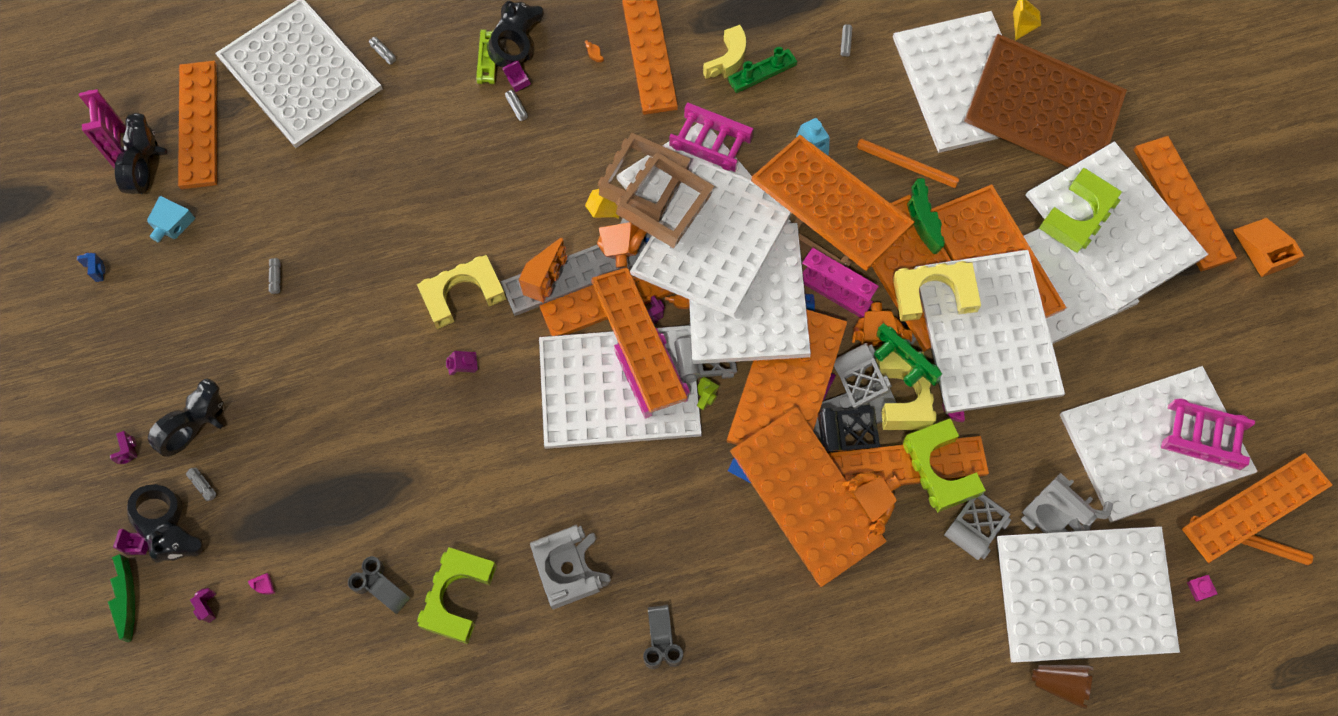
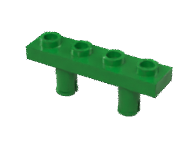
[728,47,797,93]
[874,323,942,387]

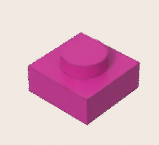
[1187,575,1218,602]

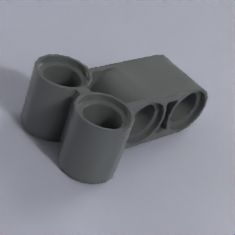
[348,556,410,614]
[643,605,683,669]

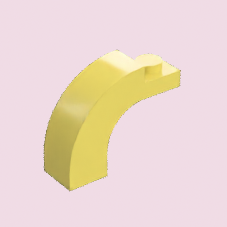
[703,25,746,79]

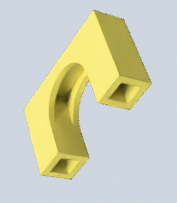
[417,255,506,329]
[893,261,981,321]
[876,352,936,430]

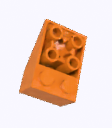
[1233,218,1304,277]
[519,238,568,303]

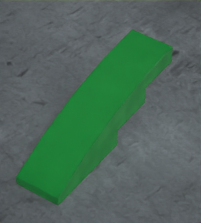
[108,554,135,642]

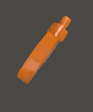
[585,40,604,62]
[665,294,690,309]

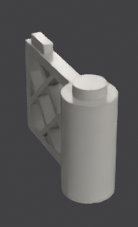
[674,338,737,383]
[834,343,892,409]
[944,494,1011,560]

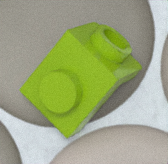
[697,377,719,410]

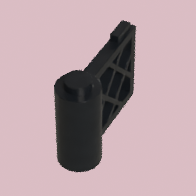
[818,405,880,453]

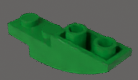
[907,178,945,254]

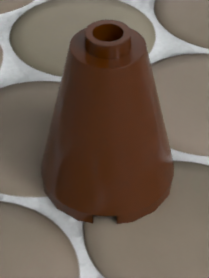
[1031,665,1093,709]

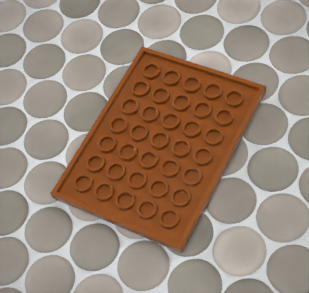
[963,34,1127,167]

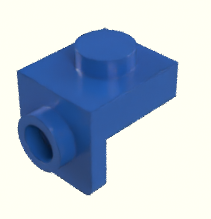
[77,253,105,282]

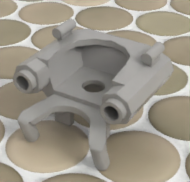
[1021,473,1113,533]
[530,525,611,610]

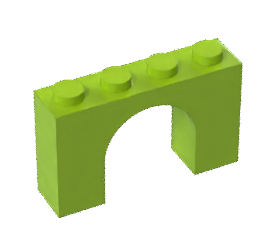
[1039,168,1122,253]
[903,418,986,513]
[417,547,497,644]

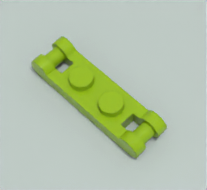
[476,30,496,84]

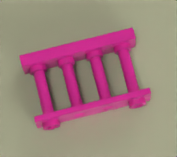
[79,89,126,168]
[669,102,753,172]
[802,248,879,318]
[614,328,690,419]
[1161,399,1255,470]

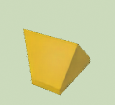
[1013,0,1041,41]
[585,189,620,219]

